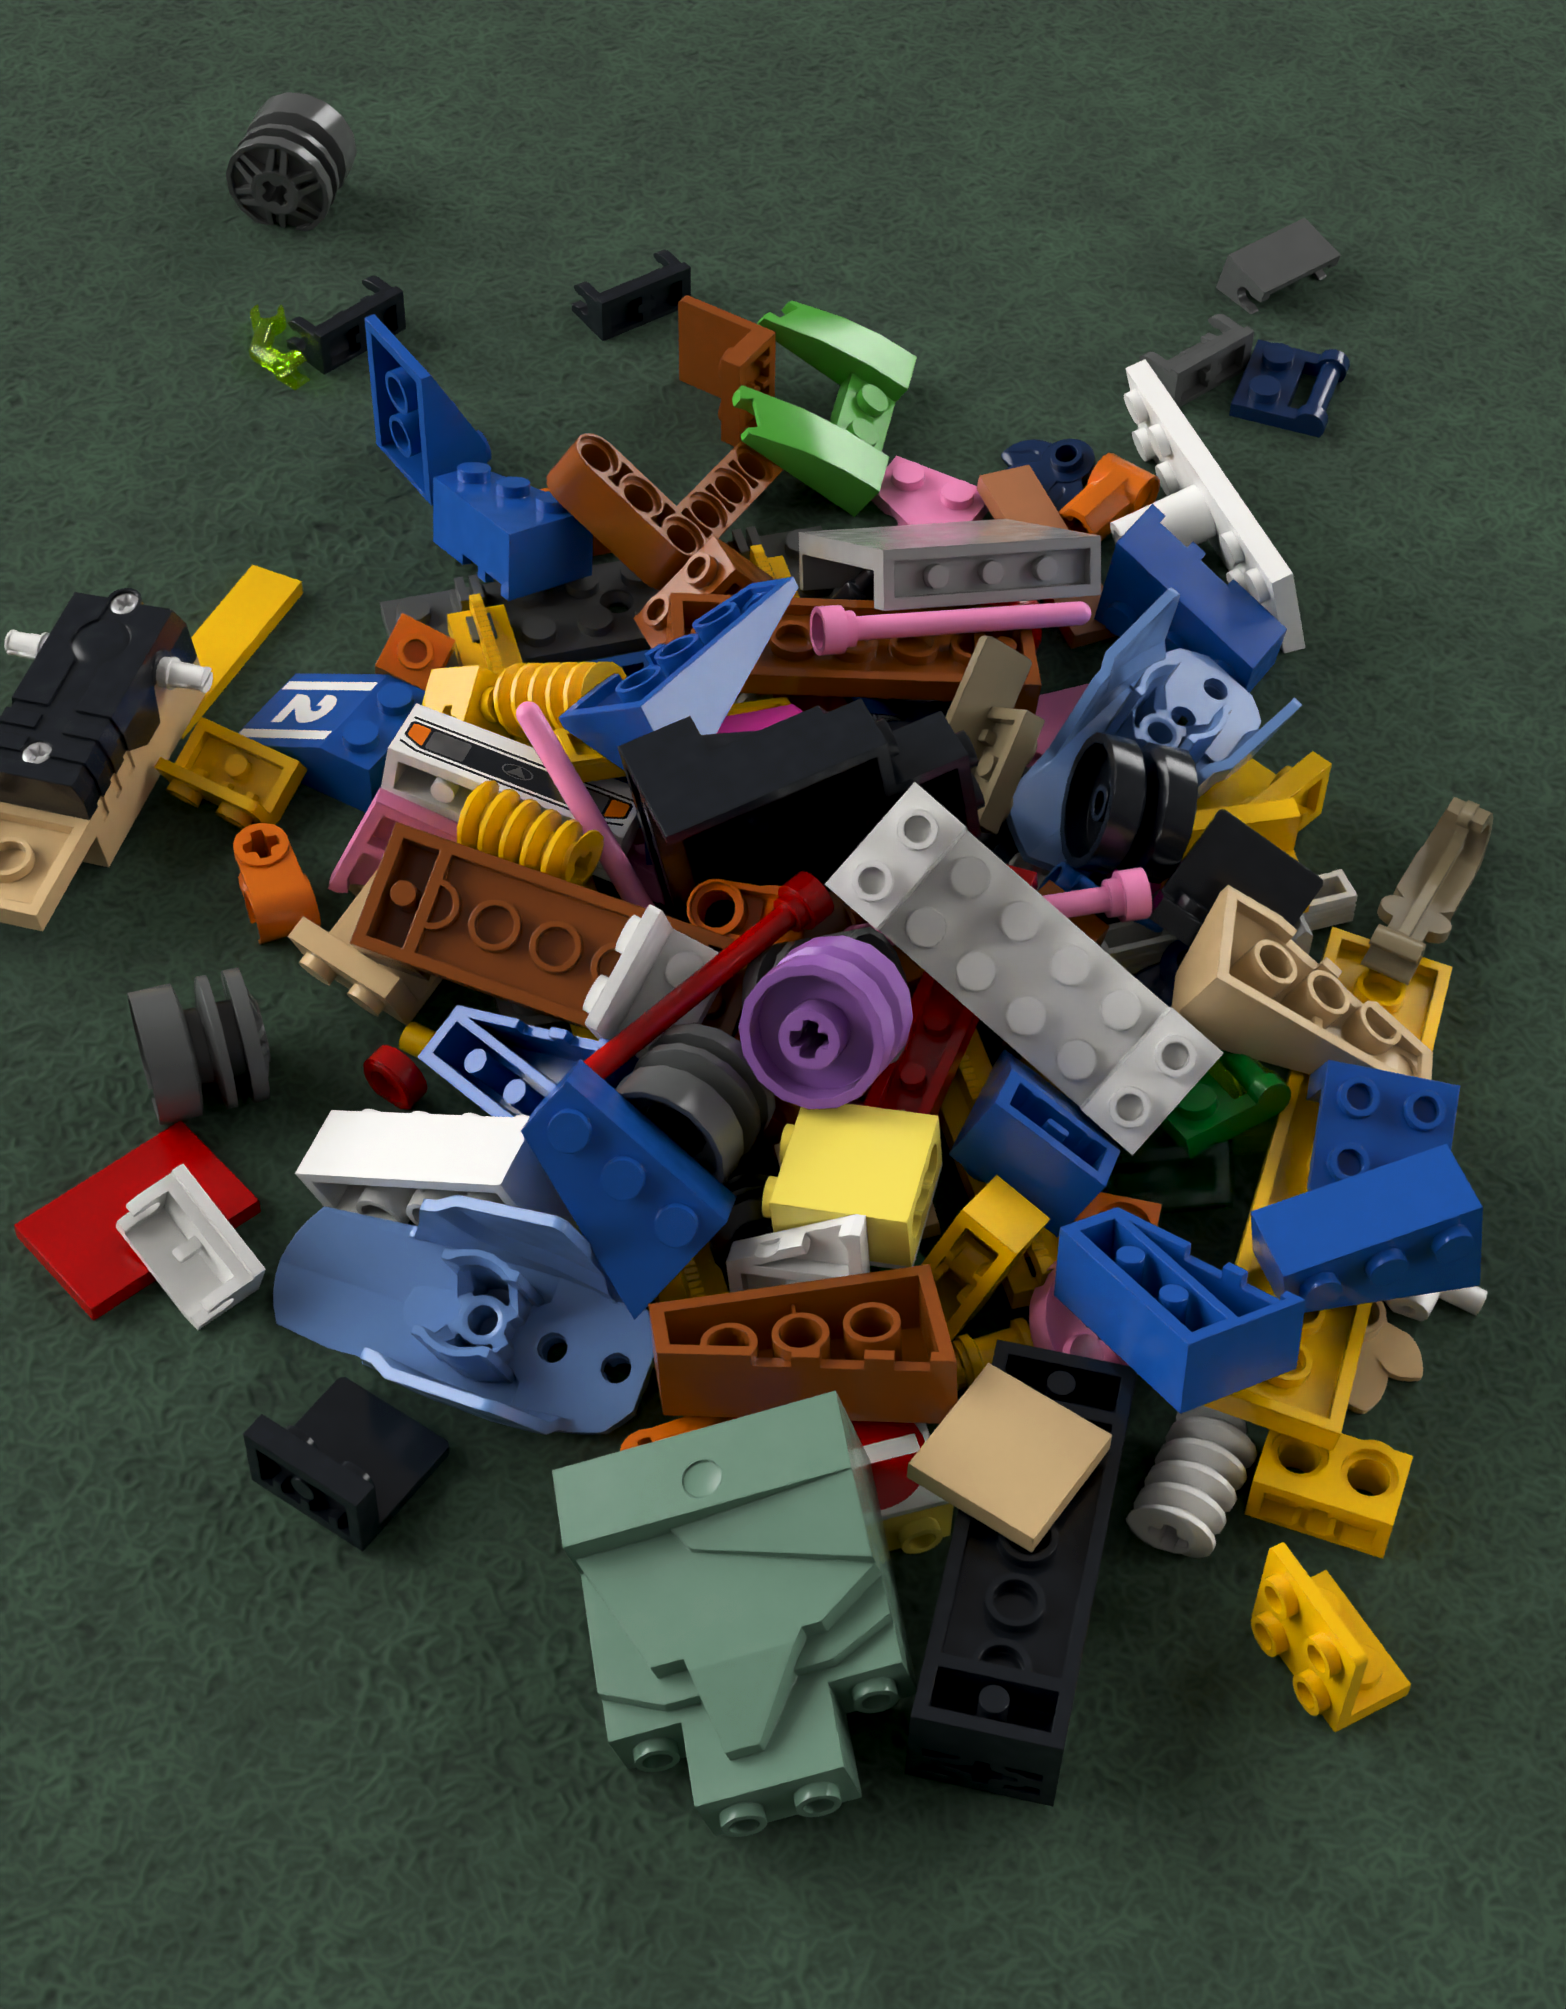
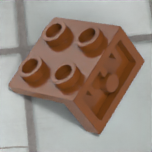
[678,295,776,447]

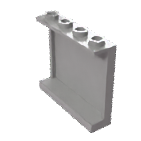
[799,519,1101,611]

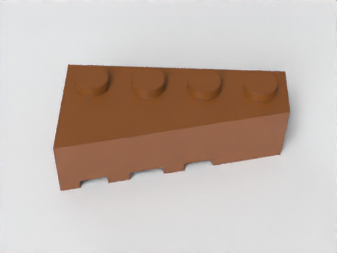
[648,1264,958,1424]

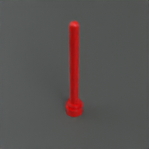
[583,871,834,1080]

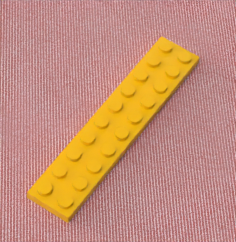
[1203,926,1453,1451]

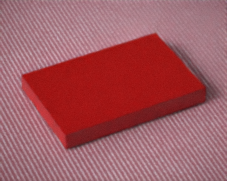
[14,1121,261,1321]

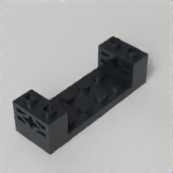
[905,1339,1137,1807]

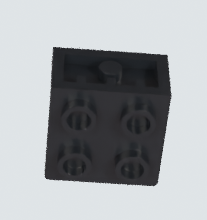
[1149,809,1324,947]
[243,1377,450,1552]

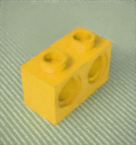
[1245,1429,1413,1559]

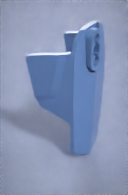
[1006,587,1302,878]
[273,1195,655,1435]

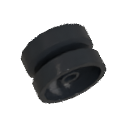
[1060,732,1198,884]

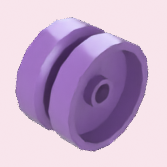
[738,935,913,1109]

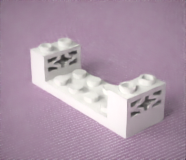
[825,782,1223,1155]

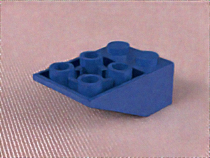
[948,1049,1120,1237]

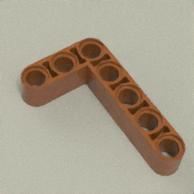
[546,425,784,591]

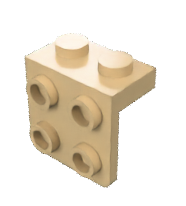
[288,869,442,1026]

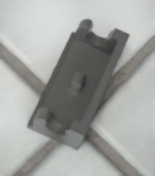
[1216,218,1341,314]
[1139,314,1255,408]

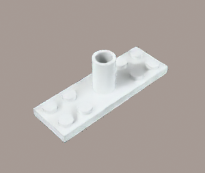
[1110,359,1305,653]

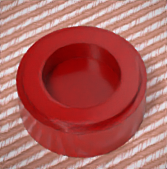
[363,1045,428,1109]

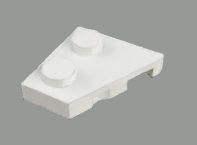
[726,1214,870,1292]

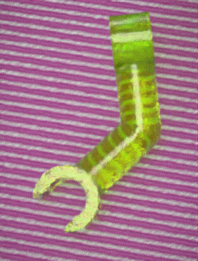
[249,305,310,390]

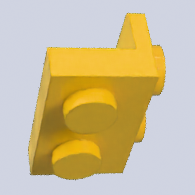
[154,717,308,829]

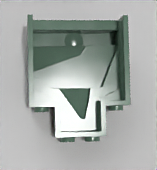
[552,1390,917,1837]

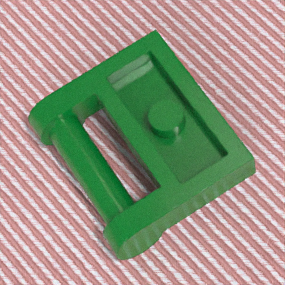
[1160,1048,1291,1159]

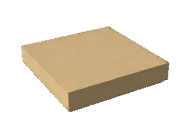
[907,1363,1112,1553]

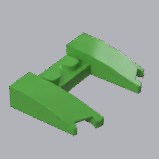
[732,301,917,517]

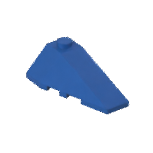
[558,577,799,770]

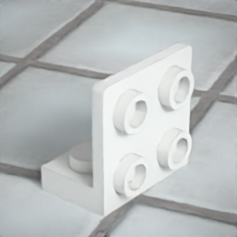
[583,904,722,1059]

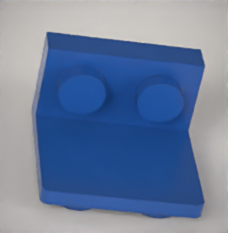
[1306,1060,1460,1191]

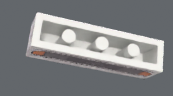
[381,703,640,882]

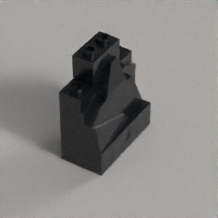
[617,698,985,928]

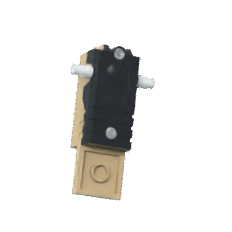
[0,588,213,932]

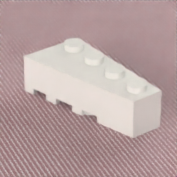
[295,1109,585,1238]

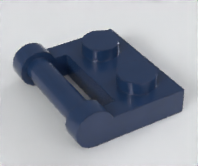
[1229,340,1350,438]

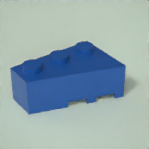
[433,462,593,601]
[1094,503,1287,693]
[418,1005,639,1117]
[521,1059,737,1320]
[1251,1143,1483,1313]
[1054,1207,1306,1414]

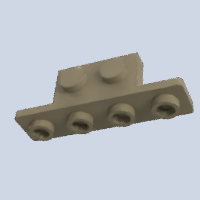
[945,636,1045,835]

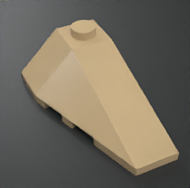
[1171,885,1433,1080]

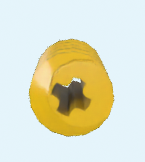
[493,662,627,739]
[457,780,604,886]

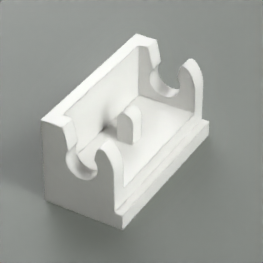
[116,1163,266,1330]

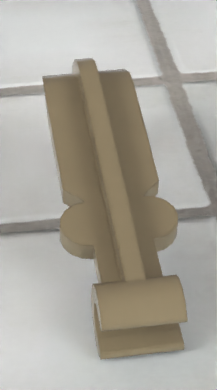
[1360,797,1493,985]

